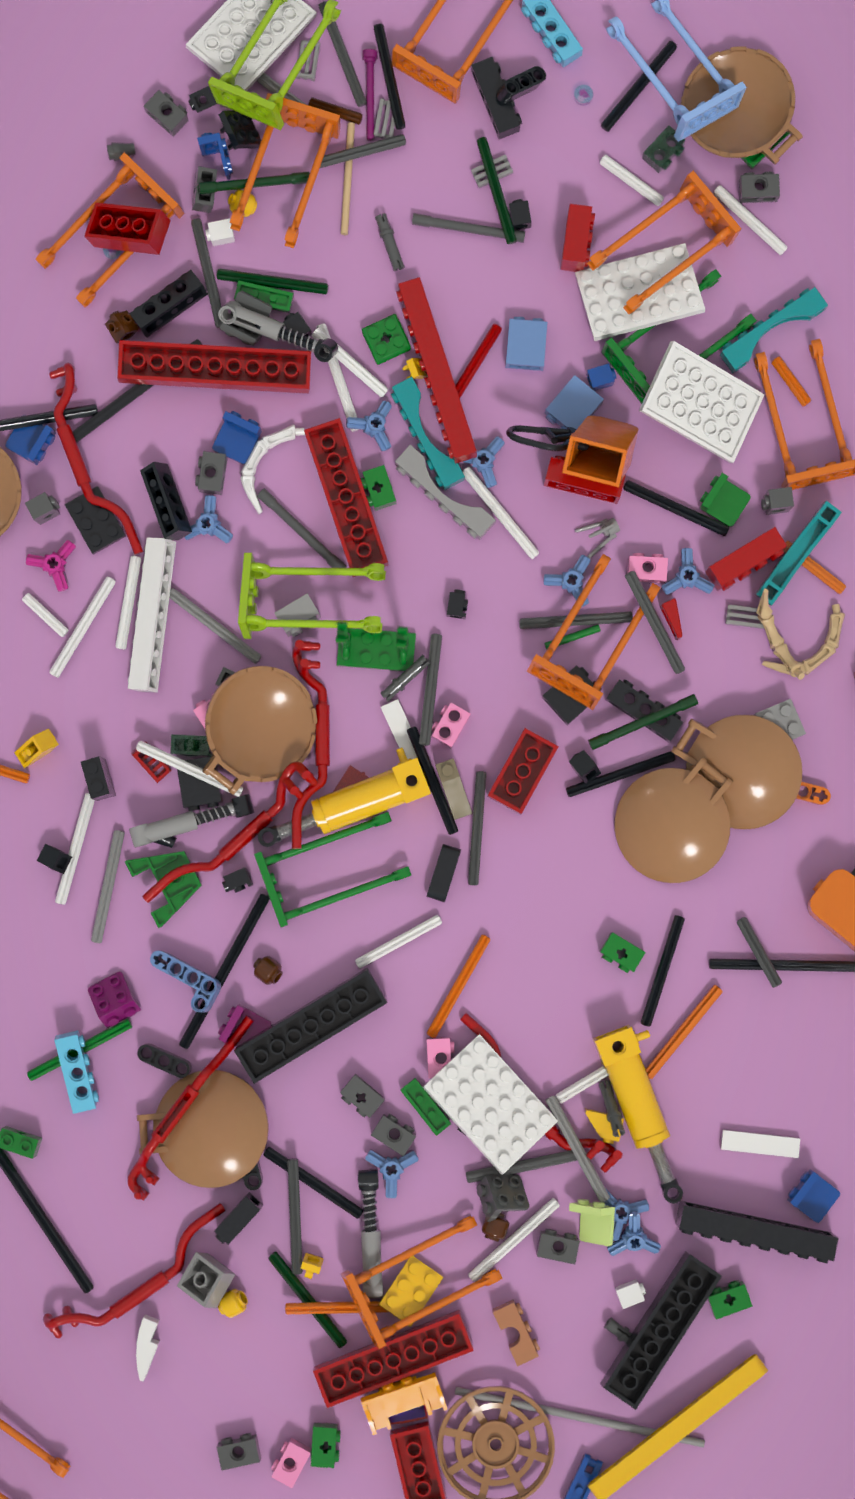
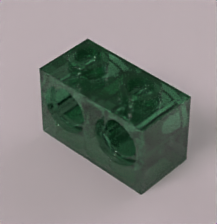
[642,125,686,173]

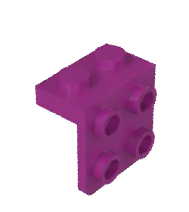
[88,971,141,1028]
[218,1004,271,1047]

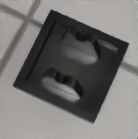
[218,111,261,150]

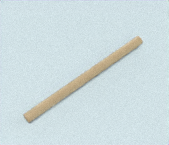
[341,122,355,235]

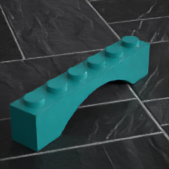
[720,287,828,374]
[390,377,465,491]
[755,501,842,606]

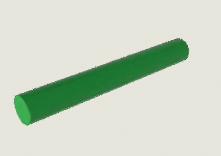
[544,624,601,650]

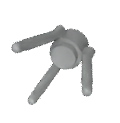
[575,518,620,559]

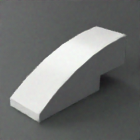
[136,1314,160,1382]

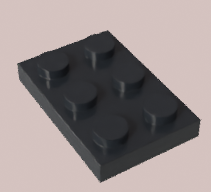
[64,486,126,555]

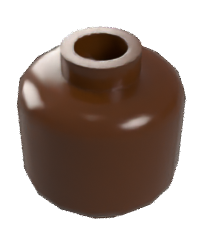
[253,956,283,985]
[482,1213,509,1242]

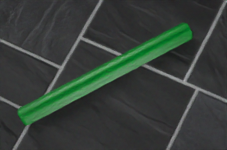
[27,1019,132,1081]

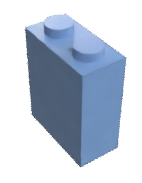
[505,317,548,371]
[545,375,604,430]

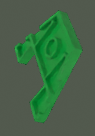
[124,851,202,928]

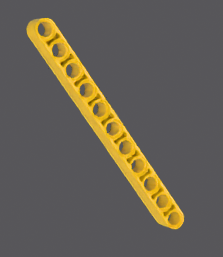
[587,1354,768,1499]

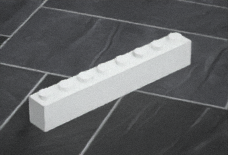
[128,538,176,693]

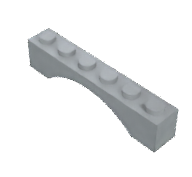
[395,445,496,540]

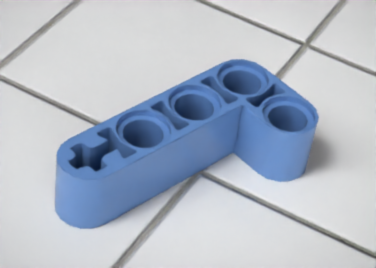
[150,951,221,1013]

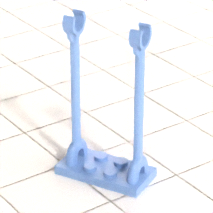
[606,0,747,142]

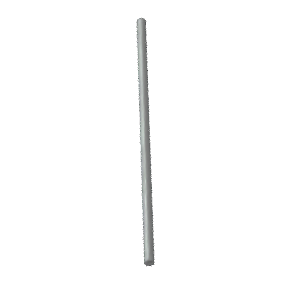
[455,1387,705,1448]

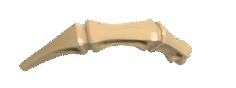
[756,589,805,680]
[762,604,845,675]

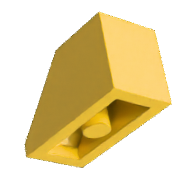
[14,729,59,768]
[584,1108,624,1144]

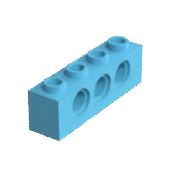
[521,0,583,68]
[54,1030,99,1114]

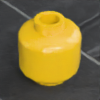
[228,189,257,217]
[218,1289,248,1318]

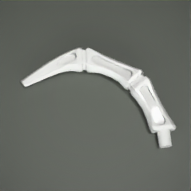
[240,424,305,514]

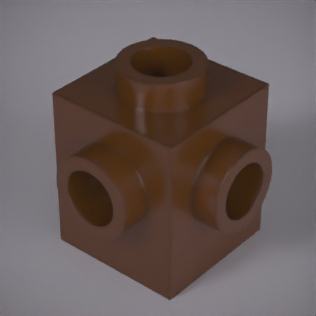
[105,310,139,343]

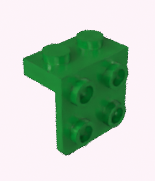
[700,473,751,527]

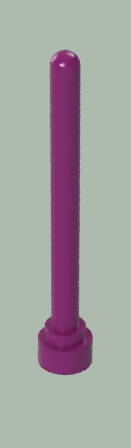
[362,49,378,141]

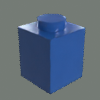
[586,363,617,391]

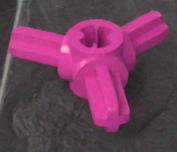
[26,540,76,592]

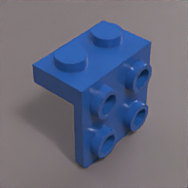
[197,133,233,180]
[212,411,262,464]
[5,415,56,465]
[787,1169,840,1223]

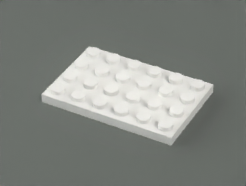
[186,0,317,91]
[575,243,705,341]
[639,341,765,463]
[423,1034,558,1175]

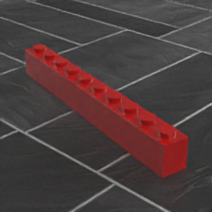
[396,277,477,464]

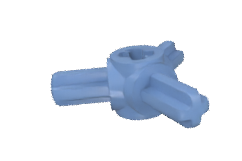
[346,401,392,452]
[463,436,505,488]
[184,495,233,543]
[662,548,714,595]
[543,555,591,607]
[365,1150,419,1198]
[604,1188,649,1241]
[607,1211,661,1256]

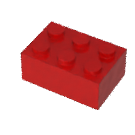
[560,204,595,272]

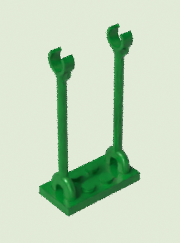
[601,269,757,404]
[336,621,416,671]
[254,812,411,928]

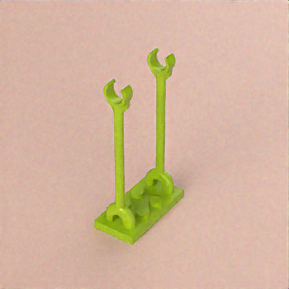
[208,0,341,130]
[238,553,386,639]

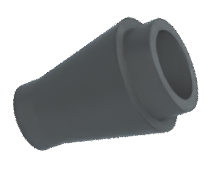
[107,142,135,161]

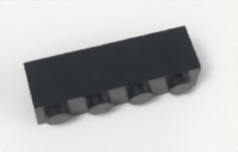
[471,57,522,139]

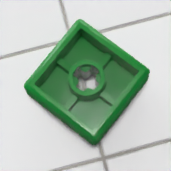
[362,314,411,365]

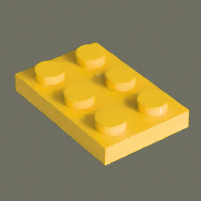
[378,1256,443,1327]

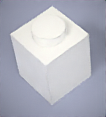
[205,219,235,246]
[615,1279,646,1309]

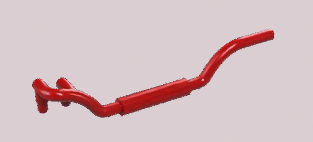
[49,363,143,555]
[292,640,330,849]
[142,762,318,903]
[460,1013,623,1173]
[128,1016,254,1201]
[43,1203,226,1339]

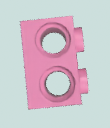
[432,703,471,748]

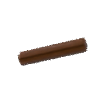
[308,97,363,125]

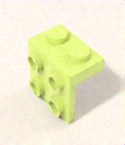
[569,1199,615,1246]

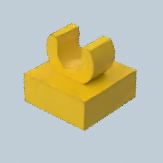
[402,358,427,379]
[300,1253,324,1279]

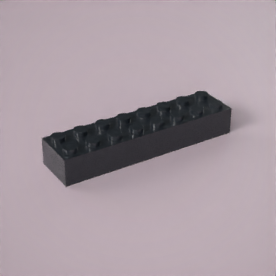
[234,968,387,1084]
[675,1201,838,1263]
[600,1251,722,1410]

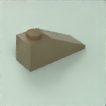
[435,758,472,820]

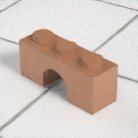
[492,1300,540,1366]

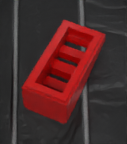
[660,598,682,640]
[131,741,172,783]

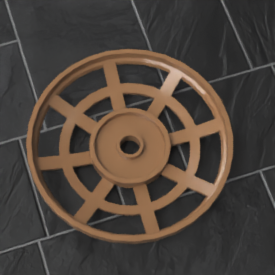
[437,1386,555,1499]

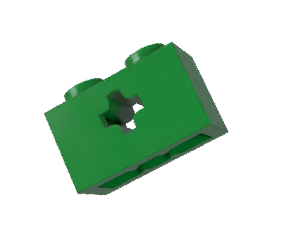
[360,465,397,511]
[599,932,646,973]
[0,1126,42,1159]
[708,1280,753,1320]
[311,1423,341,1468]

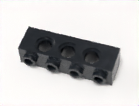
[129,270,208,338]
[140,462,192,541]
[606,679,683,743]

